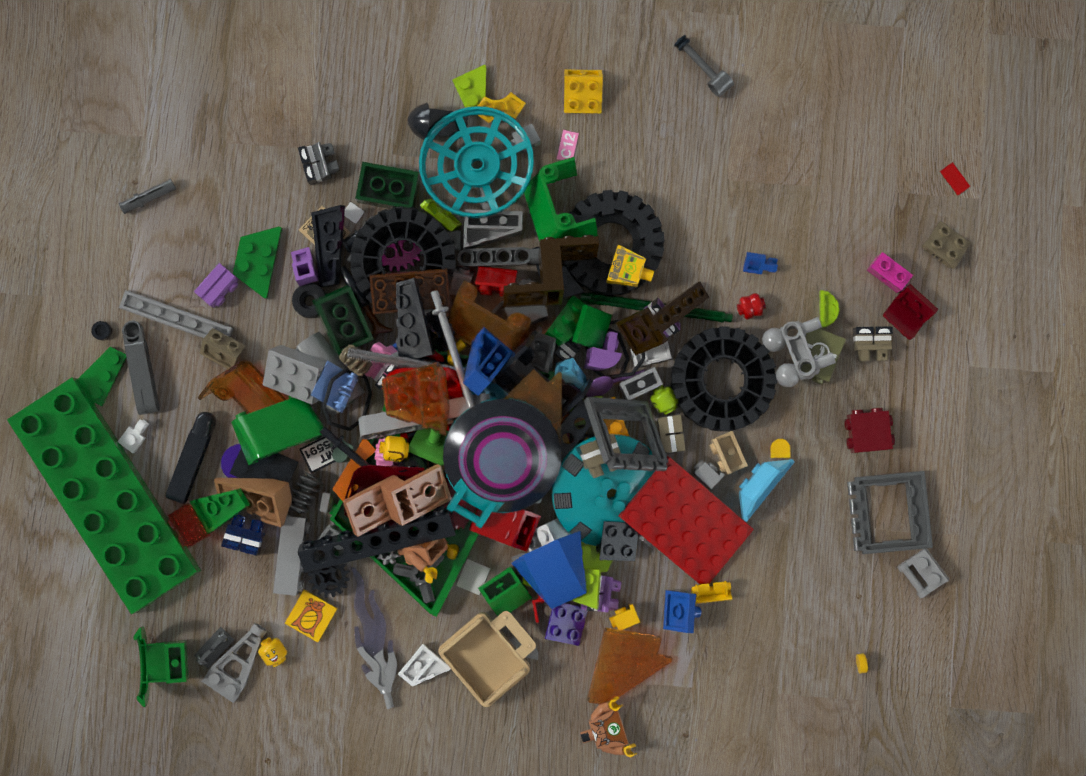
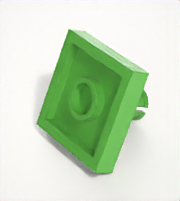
[409,424,449,466]

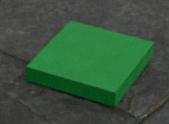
[572,304,612,349]

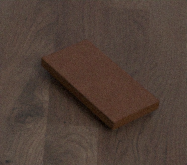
[370,268,450,314]

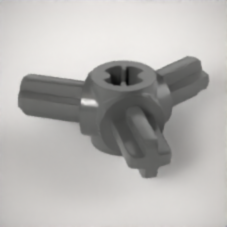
[393,555,445,603]

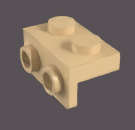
[709,431,748,475]

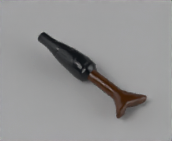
[340,266,393,340]

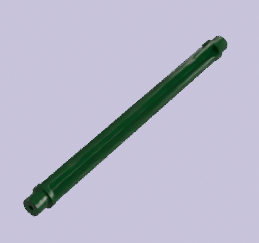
[581,292,733,323]

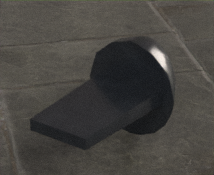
[407,103,468,140]

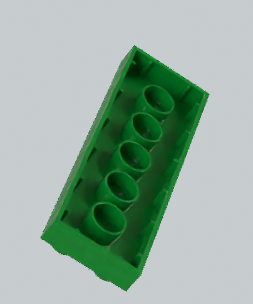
[7,377,202,615]

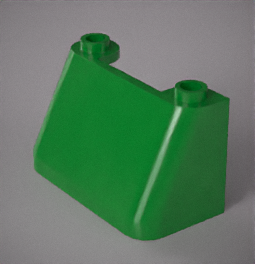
[231,396,324,465]

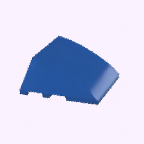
[511,531,587,609]

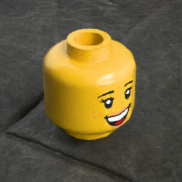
[258,637,287,667]

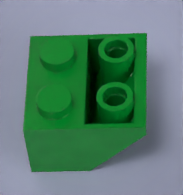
[478,566,532,616]

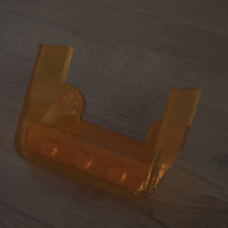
[198,360,286,414]

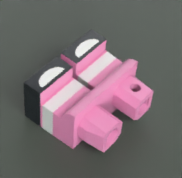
[365,342,402,390]

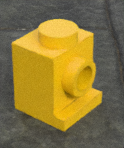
[609,603,640,631]

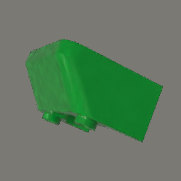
[524,157,598,242]

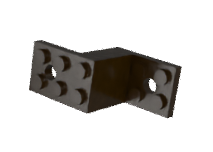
[503,235,599,308]

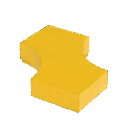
[478,92,526,123]

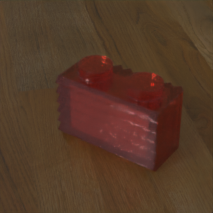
[168,503,211,548]

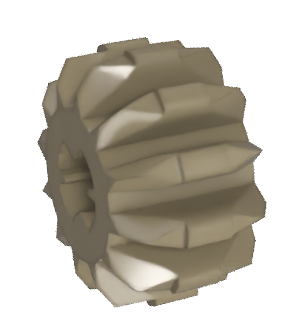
[339,345,373,376]

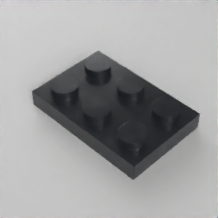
[229,448,299,483]

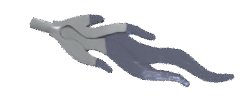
[351,567,397,709]

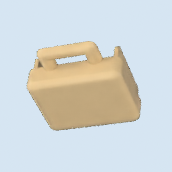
[438,611,536,707]

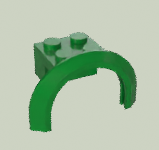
[133,626,189,707]

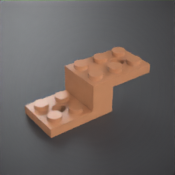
[343,464,452,537]

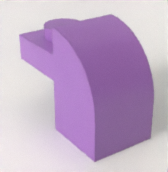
[291,247,319,286]
[584,332,622,371]

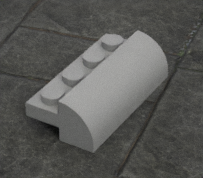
[295,332,365,417]

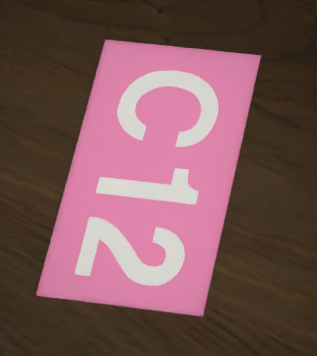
[557,130,579,160]

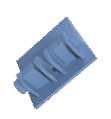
[311,361,358,413]

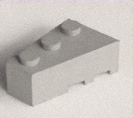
[463,209,523,249]

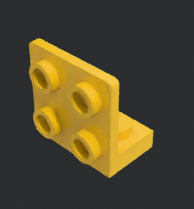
[564,69,603,113]

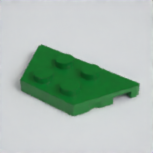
[233,226,283,299]

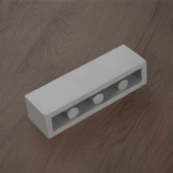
[273,516,311,596]

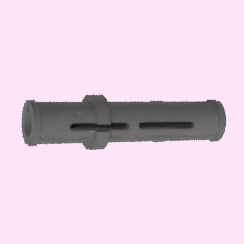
[119,178,176,214]

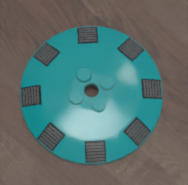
[552,434,655,546]

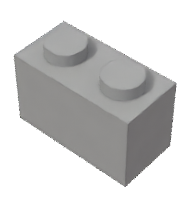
[618,367,663,400]

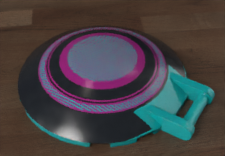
[443,398,562,528]

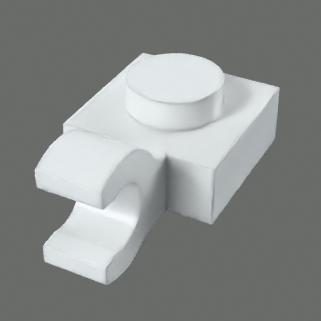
[118,419,149,453]

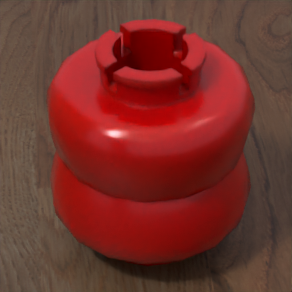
[737,293,766,320]

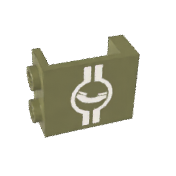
[801,328,846,385]

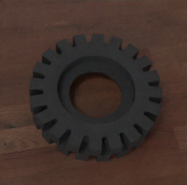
[563,190,665,296]

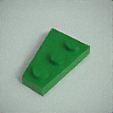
[189,488,250,534]

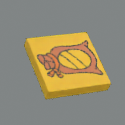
[285,589,338,642]

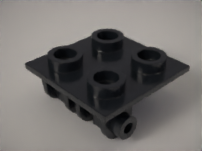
[596,521,639,561]

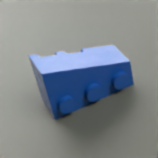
[463,327,514,396]

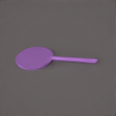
[586,370,645,397]

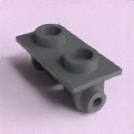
[194,627,234,668]

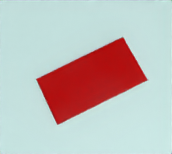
[940,162,971,196]

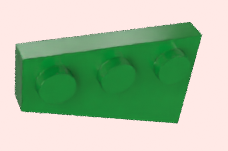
[545,295,586,346]
[78,347,127,406]

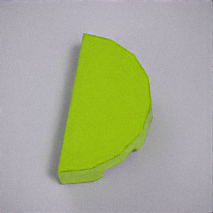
[819,290,840,328]

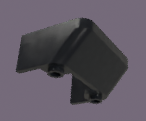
[495,330,593,425]

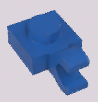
[743,252,778,275]

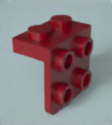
[883,284,938,340]

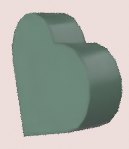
[330,440,354,463]

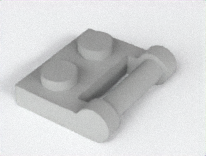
[897,548,949,599]

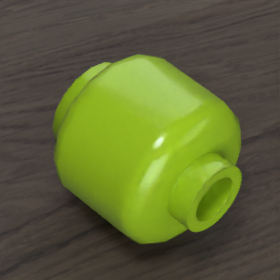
[650,385,679,414]

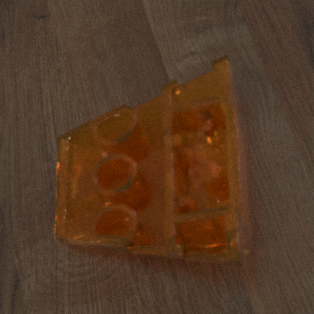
[382,362,450,435]

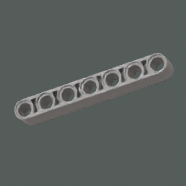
[358,393,490,439]

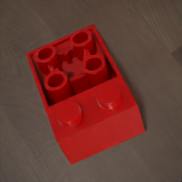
[475,266,518,297]
[469,508,541,552]

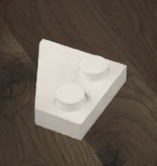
[398,644,451,687]

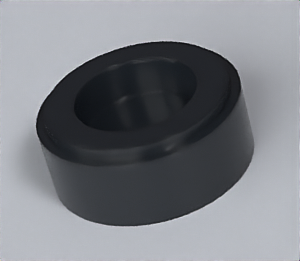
[91,321,112,341]

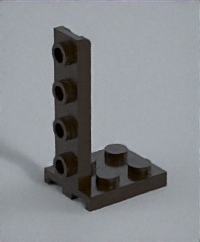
[616,281,709,356]

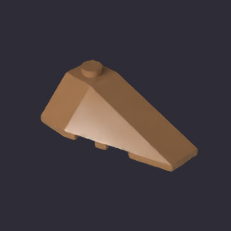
[214,478,292,527]

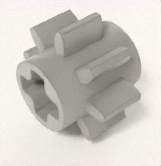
[377,550,401,565]

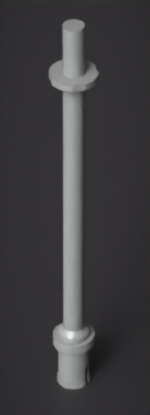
[431,290,475,408]

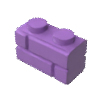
[194,263,239,308]

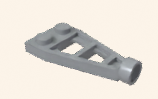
[201,623,267,703]

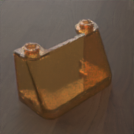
[448,280,531,352]

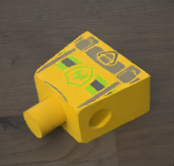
[606,245,654,287]

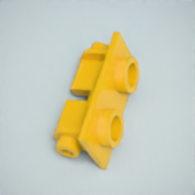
[691,581,732,604]

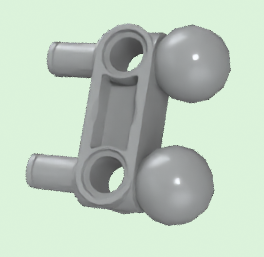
[762,317,836,387]

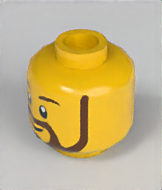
[379,436,409,462]

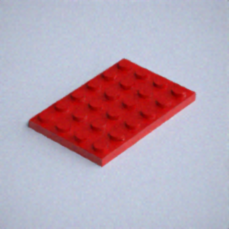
[618,456,754,585]

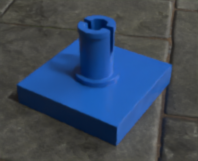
[663,590,702,633]

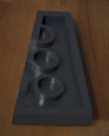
[311,205,345,288]
[396,278,435,359]

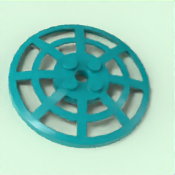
[419,106,534,218]

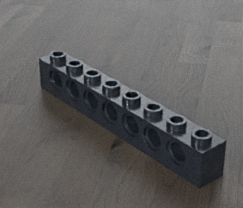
[297,507,456,573]

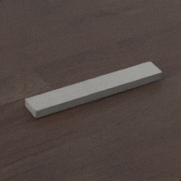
[119,290,234,338]

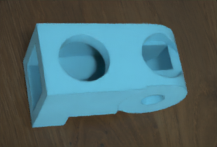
[555,358,587,389]

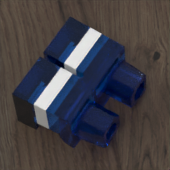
[221,515,265,556]

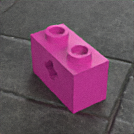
[867,252,913,293]

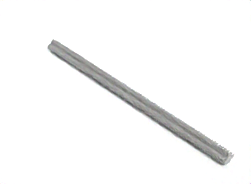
[347,348,497,384]

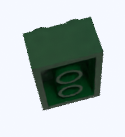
[355,162,421,209]
[312,285,374,355]

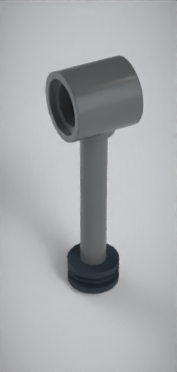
[674,35,734,97]

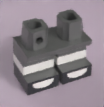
[297,142,340,185]

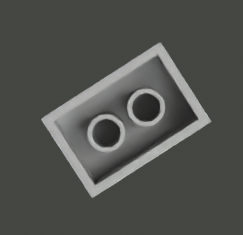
[263,345,326,404]

